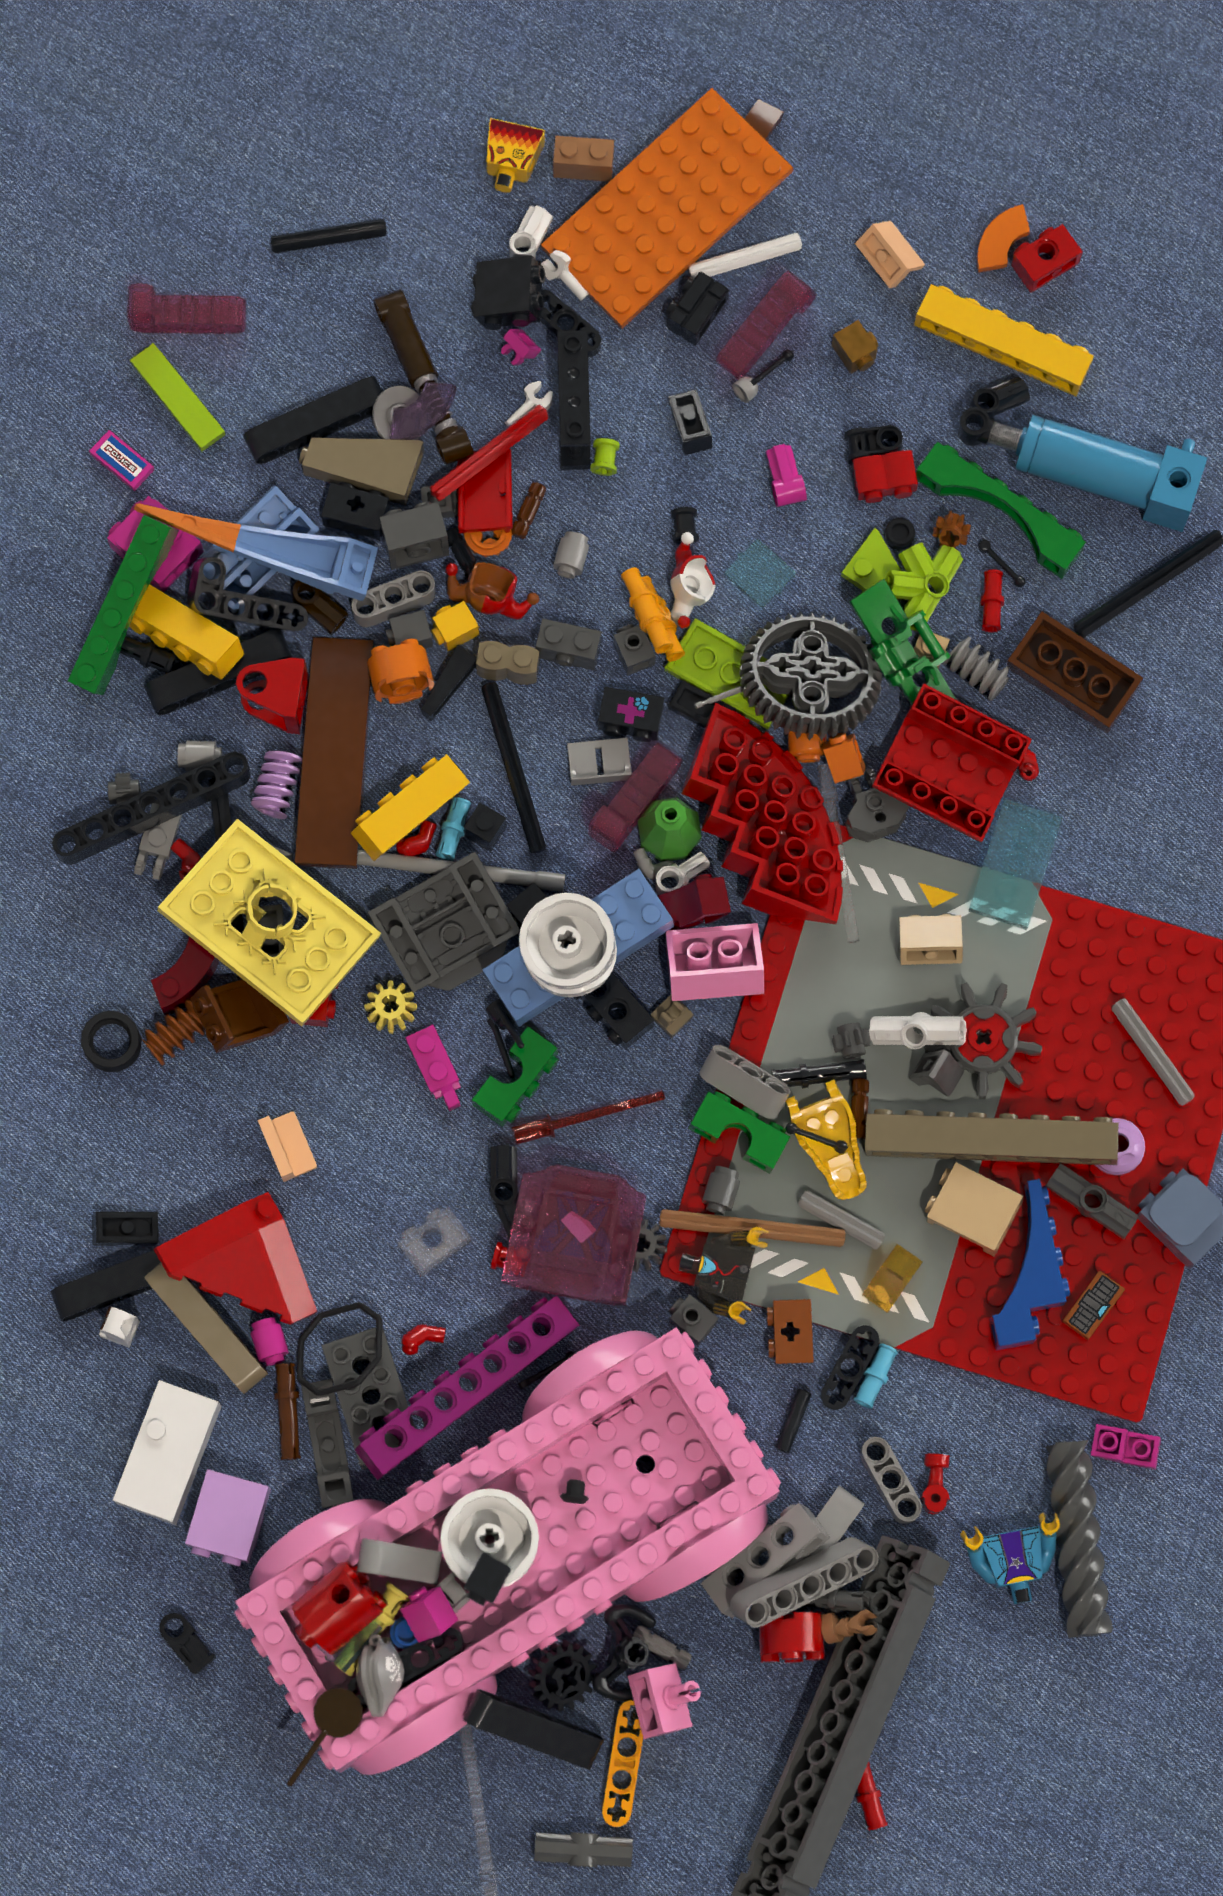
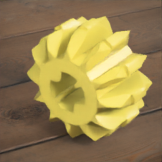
[364,980,417,1034]

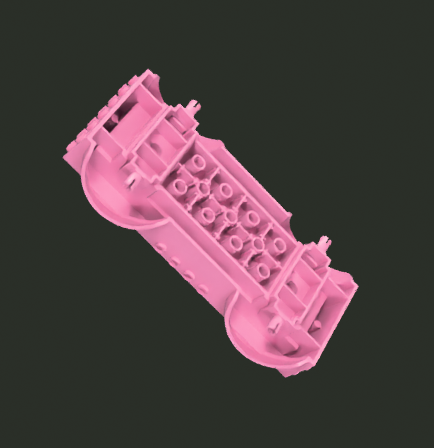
[234,1327,781,1775]

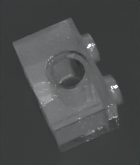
[397,1207,471,1278]

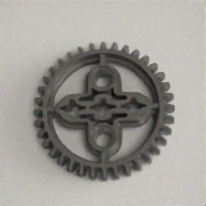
[739,611,882,741]

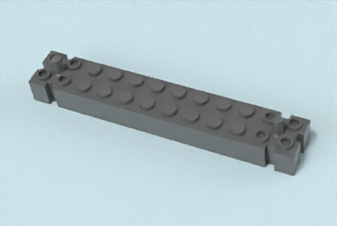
[731,1535,951,1896]

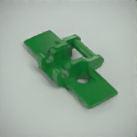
[849,579,956,705]

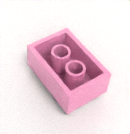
[666,923,764,1001]

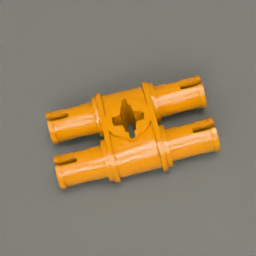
[621,567,685,662]

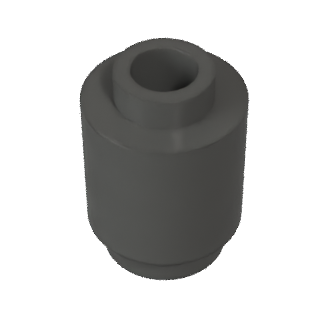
[702,1166,740,1215]

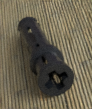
[120,636,181,674]

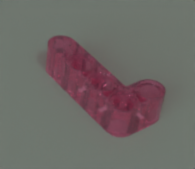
[716,270,817,379]
[127,283,247,334]
[588,742,683,853]

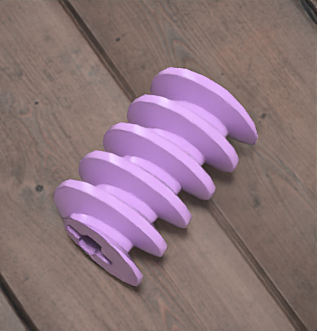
[251,751,303,819]

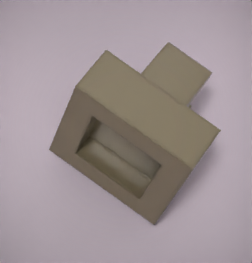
[650,995,694,1038]

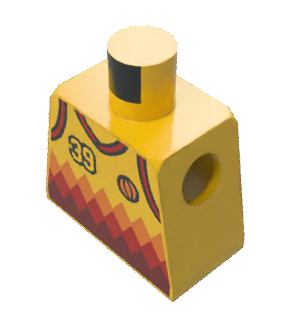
[487,118,545,193]

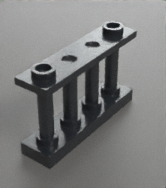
[557,330,591,470]

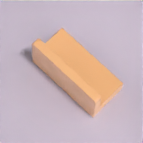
[855,221,925,288]
[258,1111,317,1182]

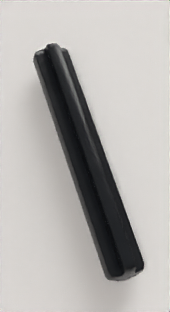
[270,219,387,253]

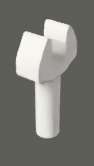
[541,250,589,301]
[505,381,553,427]

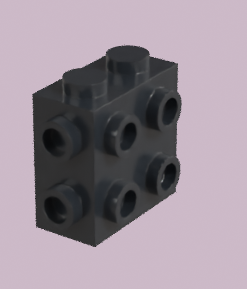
[471,255,545,330]

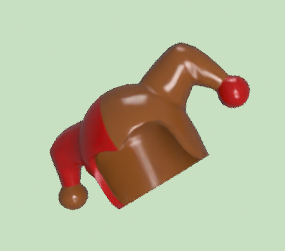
[445,562,540,620]

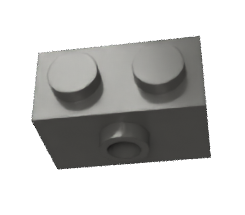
[535,618,602,671]

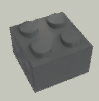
[380,502,449,570]

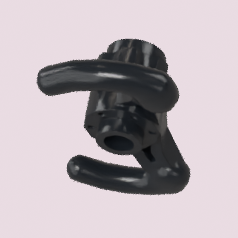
[592,1604,656,1701]

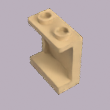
[924,1162,1023,1257]

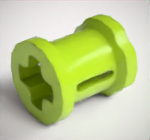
[590,438,620,476]

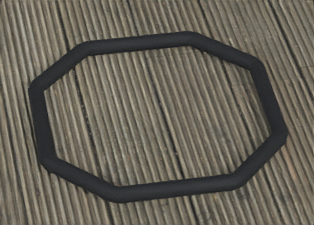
[297,1302,382,1396]

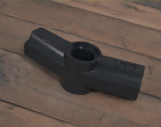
[490,1145,534,1242]

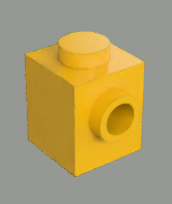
[430,601,479,652]

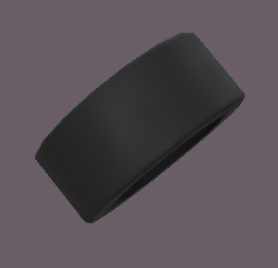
[81,1011,142,1072]

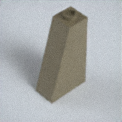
[299,438,424,506]

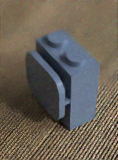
[1137,1168,1223,1270]

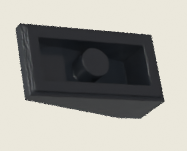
[668,390,713,455]
[92,1212,159,1246]

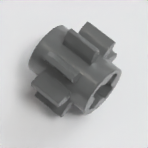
[108,772,141,805]
[832,1022,871,1059]

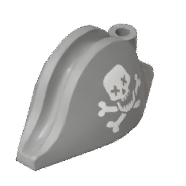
[356,1634,404,1717]

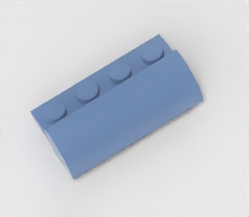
[189,486,319,613]

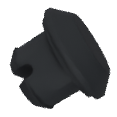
[560,1479,589,1504]

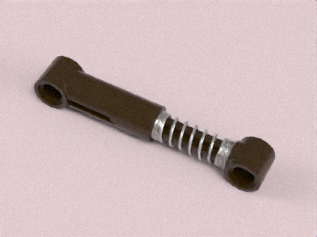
[373,289,474,465]

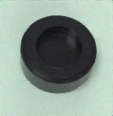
[884,518,915,550]

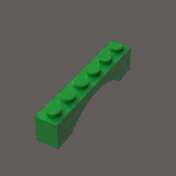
[916,442,1086,579]
[68,515,179,695]

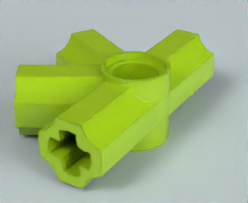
[885,542,963,632]

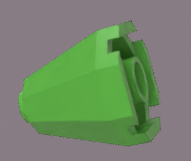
[637,797,702,862]

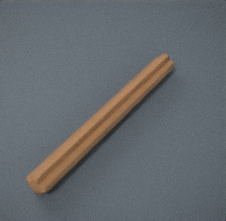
[659,1209,846,1247]

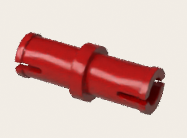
[980,569,1004,633]
[855,1762,888,1831]

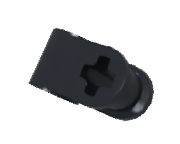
[844,425,903,465]

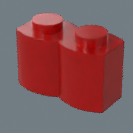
[852,450,918,503]

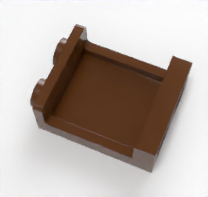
[190,979,289,1053]

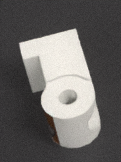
[99,1306,140,1348]

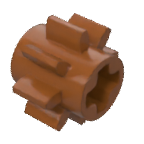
[932,511,971,548]

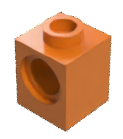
[823,733,866,783]

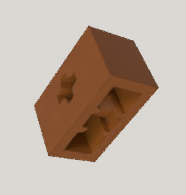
[767,1299,814,1364]

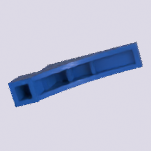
[990,1179,1070,1351]

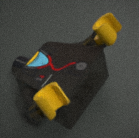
[678,1227,769,1325]

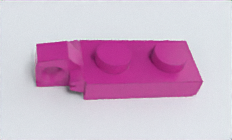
[405,1025,461,1111]

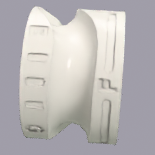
[519,893,617,997]
[441,1489,539,1588]

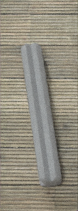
[1112,998,1195,1105]

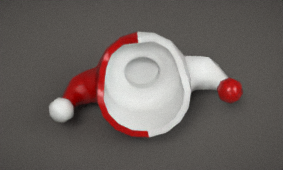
[670,532,716,628]

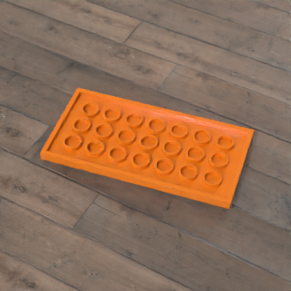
[541,88,793,329]

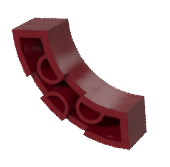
[658,874,731,936]
[150,937,219,1015]

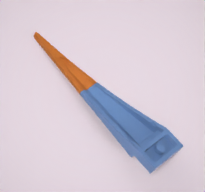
[134,503,378,602]

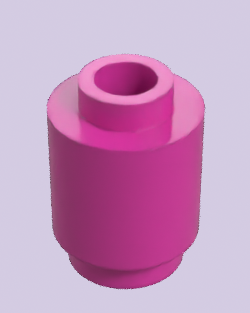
[250,1317,289,1366]

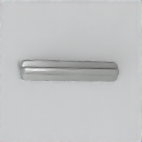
[798,1191,885,1249]

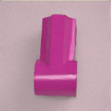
[766,444,807,507]

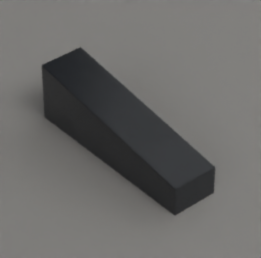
[421,645,477,722]

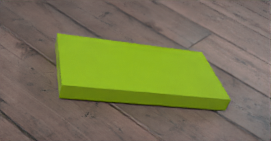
[664,618,790,730]

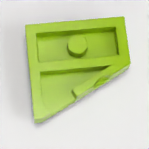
[841,528,901,600]

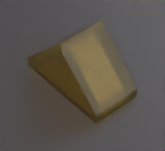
[862,1244,923,1313]

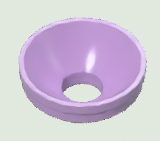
[1095,1118,1145,1175]

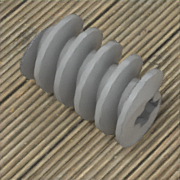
[943,636,1010,701]

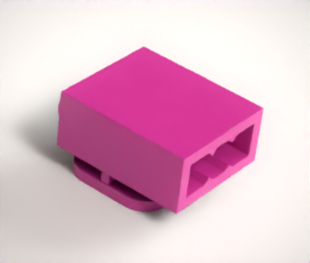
[107,496,204,593]

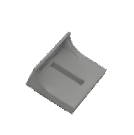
[567,738,632,786]

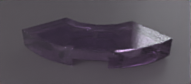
[390,382,457,440]

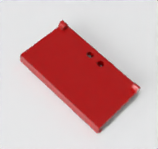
[457,449,513,534]

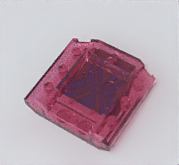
[501,1164,647,1306]

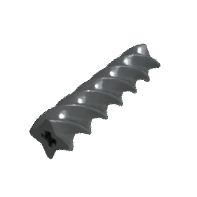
[1046,1440,1113,1638]

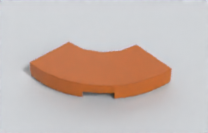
[977,204,1030,273]

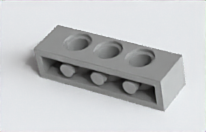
[701,1503,830,1618]

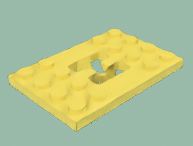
[157,819,381,1026]

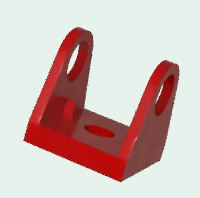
[236,657,309,735]

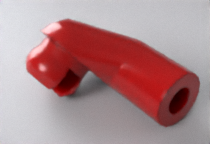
[1018,749,1039,781]
[171,838,201,880]
[401,1324,446,1355]

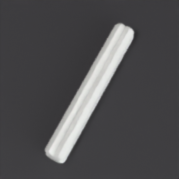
[688,233,802,279]

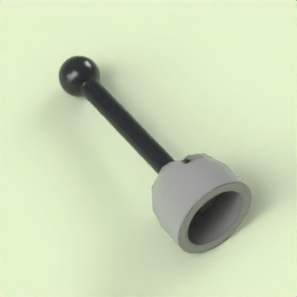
[732,349,794,403]

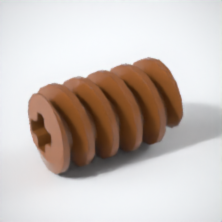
[141,999,205,1066]

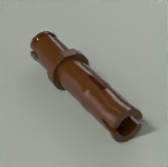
[274,1363,301,1460]

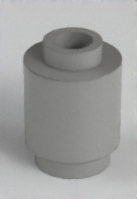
[553,531,589,579]
[177,740,222,771]

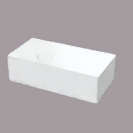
[113,1380,222,1525]

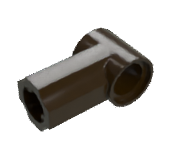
[292,580,349,635]

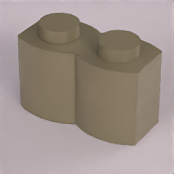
[476,641,540,685]

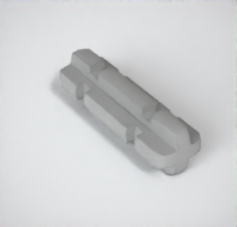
[632,1626,692,1669]

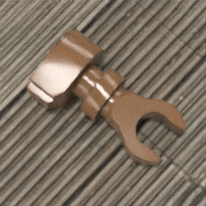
[821,1610,878,1644]

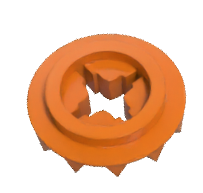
[464,529,512,558]

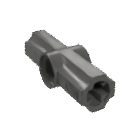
[1046,1163,1139,1240]
[534,1832,633,1867]

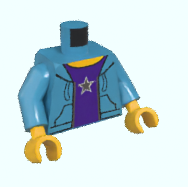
[960,1513,1060,1604]

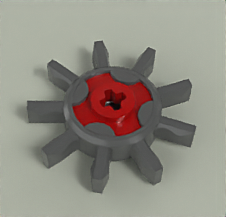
[924,982,1042,1099]

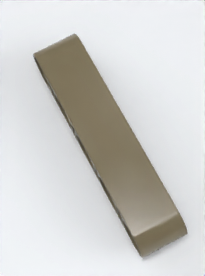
[144,1263,268,1394]

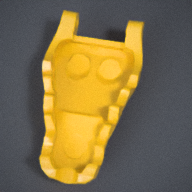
[786,1079,867,1200]

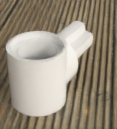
[655,852,710,895]

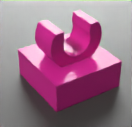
[501,329,541,366]

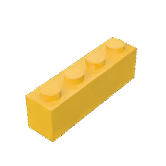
[129,584,244,680]
[351,754,470,861]

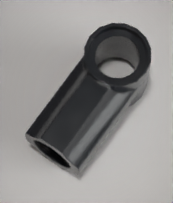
[969,376,1030,418]

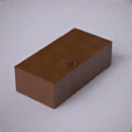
[1007,611,1143,734]

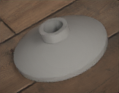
[373,386,428,440]

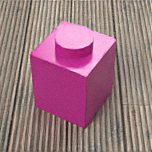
[400,1586,458,1643]

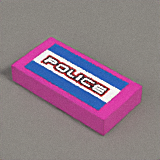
[89,430,154,491]

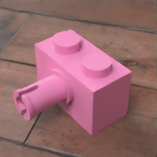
[628,1663,701,1739]

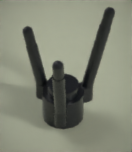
[486,999,546,1078]

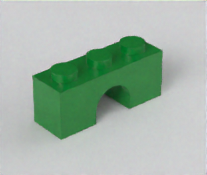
[472,1026,559,1127]
[688,1091,790,1174]

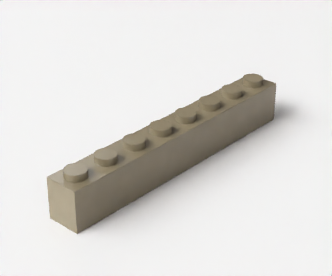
[865,1109,1119,1165]

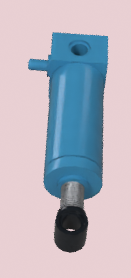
[958,407,1207,532]

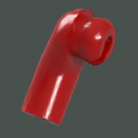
[396,820,437,856]

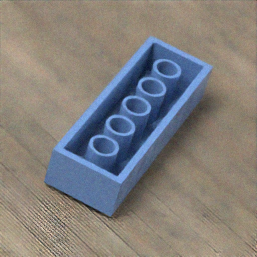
[482,869,674,1027]

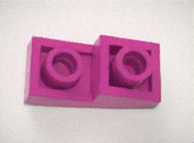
[1091,1424,1161,1470]

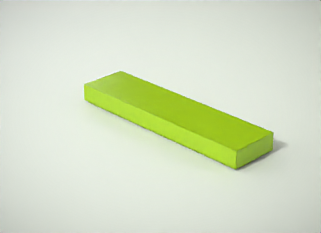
[130,343,226,452]

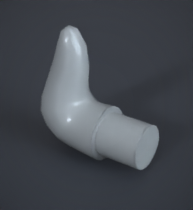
[633,848,674,879]

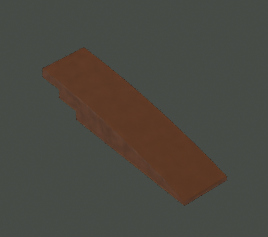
[295,637,374,869]

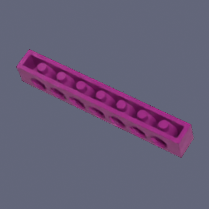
[354,1295,579,1481]

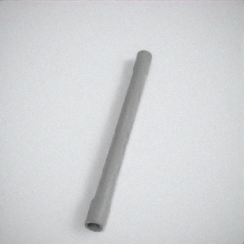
[357,849,566,892]

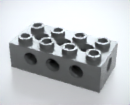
[322,1327,422,1470]

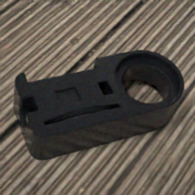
[159,1613,216,1674]

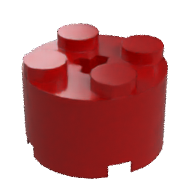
[759,1612,825,1663]

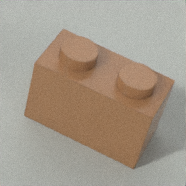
[553,136,614,182]

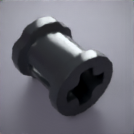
[671,507,699,544]

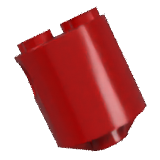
[292,1561,388,1655]

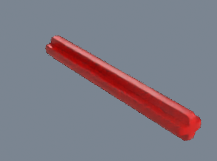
[430,405,549,501]

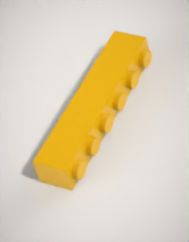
[914,284,1094,396]

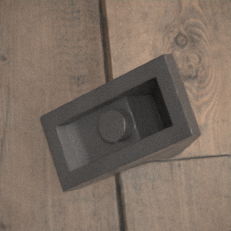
[909,1049,964,1097]

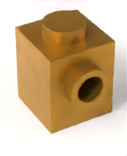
[832,320,878,374]

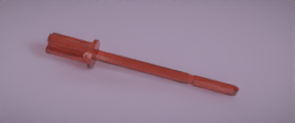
[512,1091,666,1144]

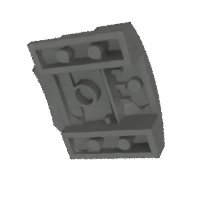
[368,852,520,993]

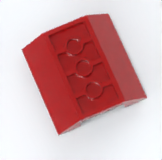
[872,683,1032,842]

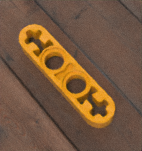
[602,1700,643,1827]

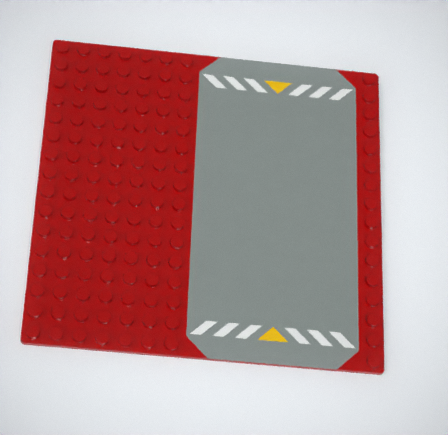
[660,823,1223,1423]

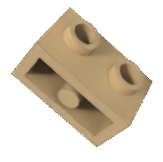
[899,914,963,965]

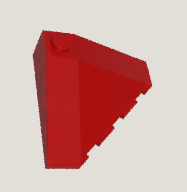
[154,1192,317,1325]

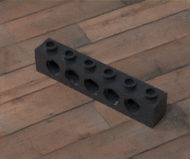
[506,883,654,1050]

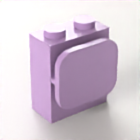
[185,1469,271,1567]

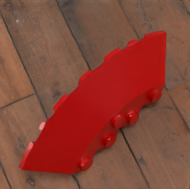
[681,703,843,924]

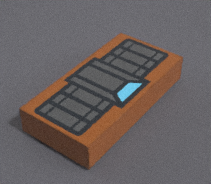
[1062,1271,1125,1341]

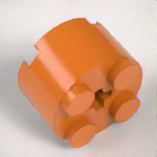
[367,639,434,704]

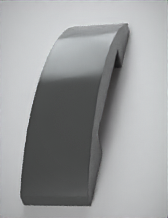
[301,1379,354,1509]

